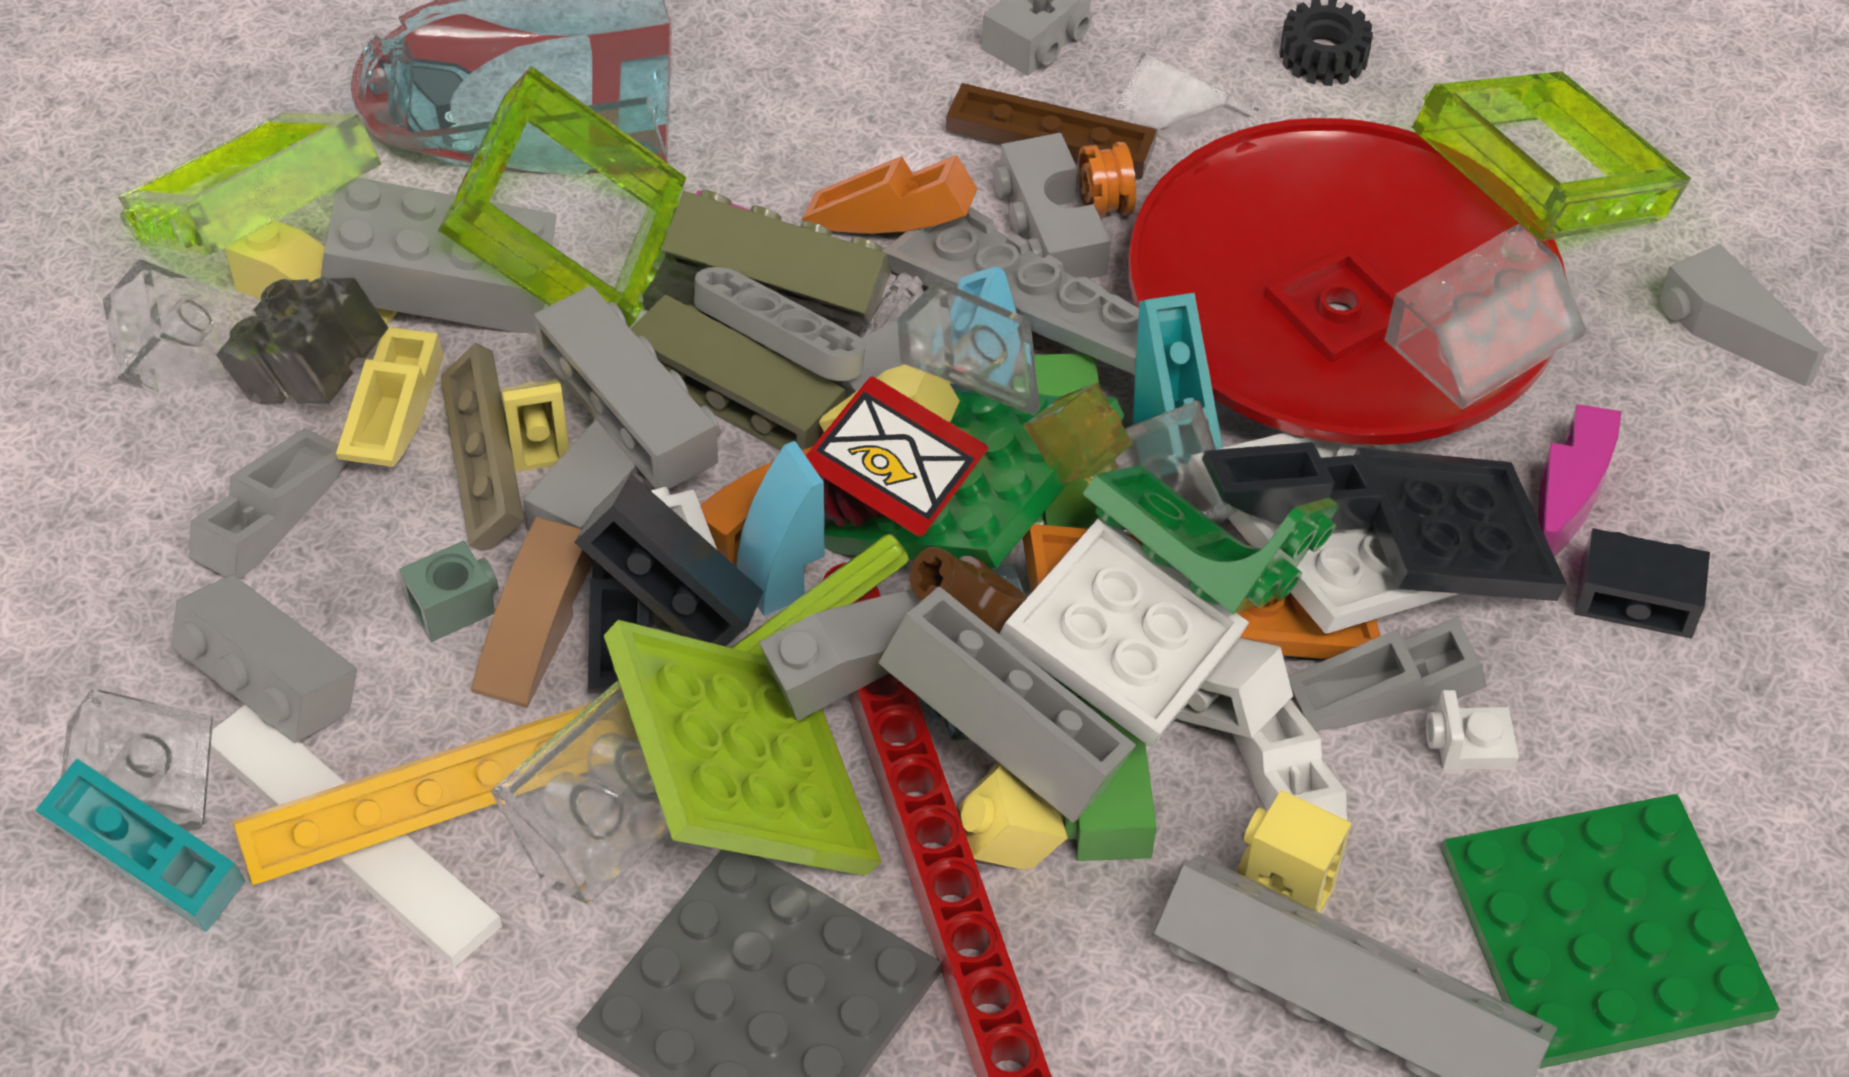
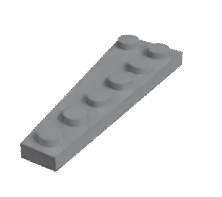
[882,207,1139,375]

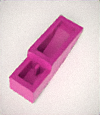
[1538,404,1622,557]

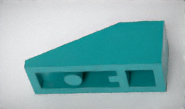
[1133,293,1223,476]
[35,758,246,932]

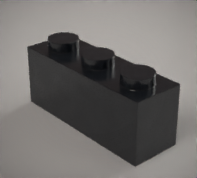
[574,473,764,647]

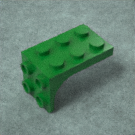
[1083,465,1339,614]

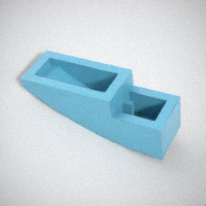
[737,441,825,616]

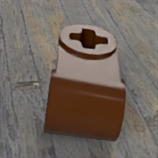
[910,547,1027,634]

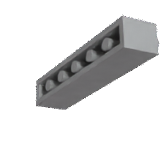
[1154,855,1557,1077]

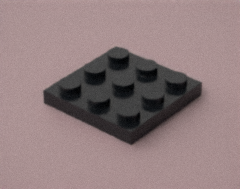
[1354,447,1567,601]

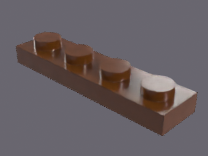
[946,83,1157,178]

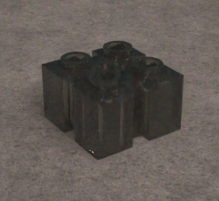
[216,277,389,404]

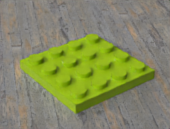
[604,620,882,876]

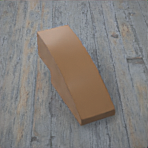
[471,517,592,708]

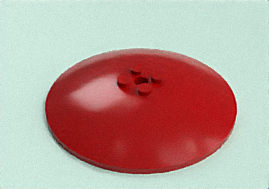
[1128,118,1568,445]

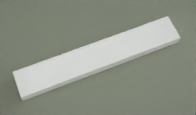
[203,705,502,968]

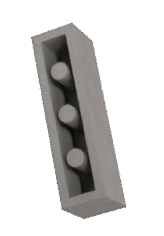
[533,285,721,489]
[878,586,1136,823]

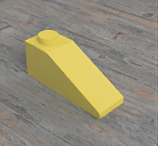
[225,213,397,341]

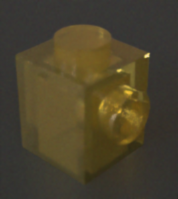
[1024,383,1134,486]

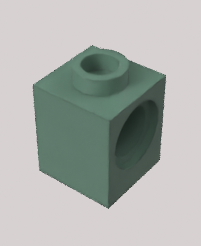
[399,540,499,643]

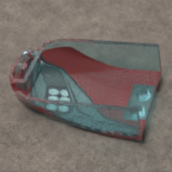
[351,0,672,174]

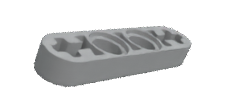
[694,267,865,381]

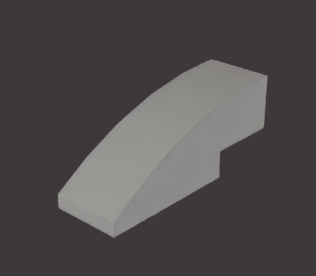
[189,428,348,579]
[1288,617,1487,730]

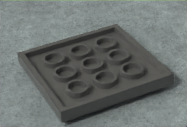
[576,850,942,1077]

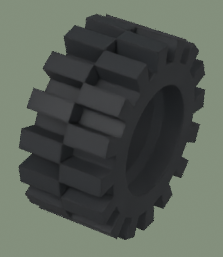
[1279,0,1373,86]

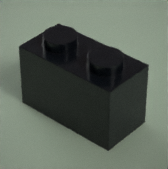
[1574,528,1710,639]

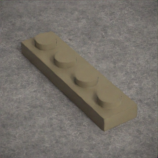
[441,343,524,551]

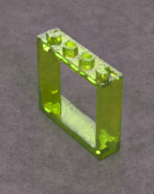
[438,66,687,328]
[1411,71,1691,241]
[118,113,382,255]

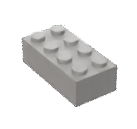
[318,174,557,333]

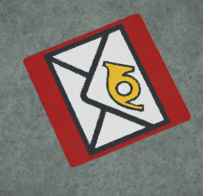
[806,376,988,536]

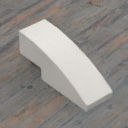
[1233,699,1347,820]

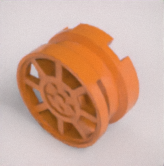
[1078,142,1136,219]

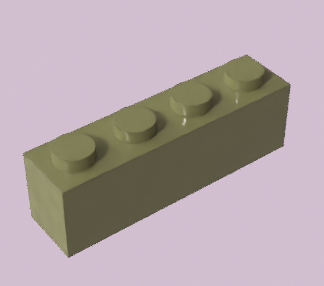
[661,190,892,327]
[631,294,845,451]

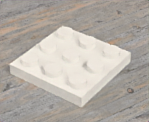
[999,517,1250,748]

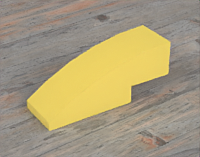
[336,326,444,467]

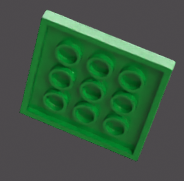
[824,391,1124,568]
[1441,793,1780,1069]

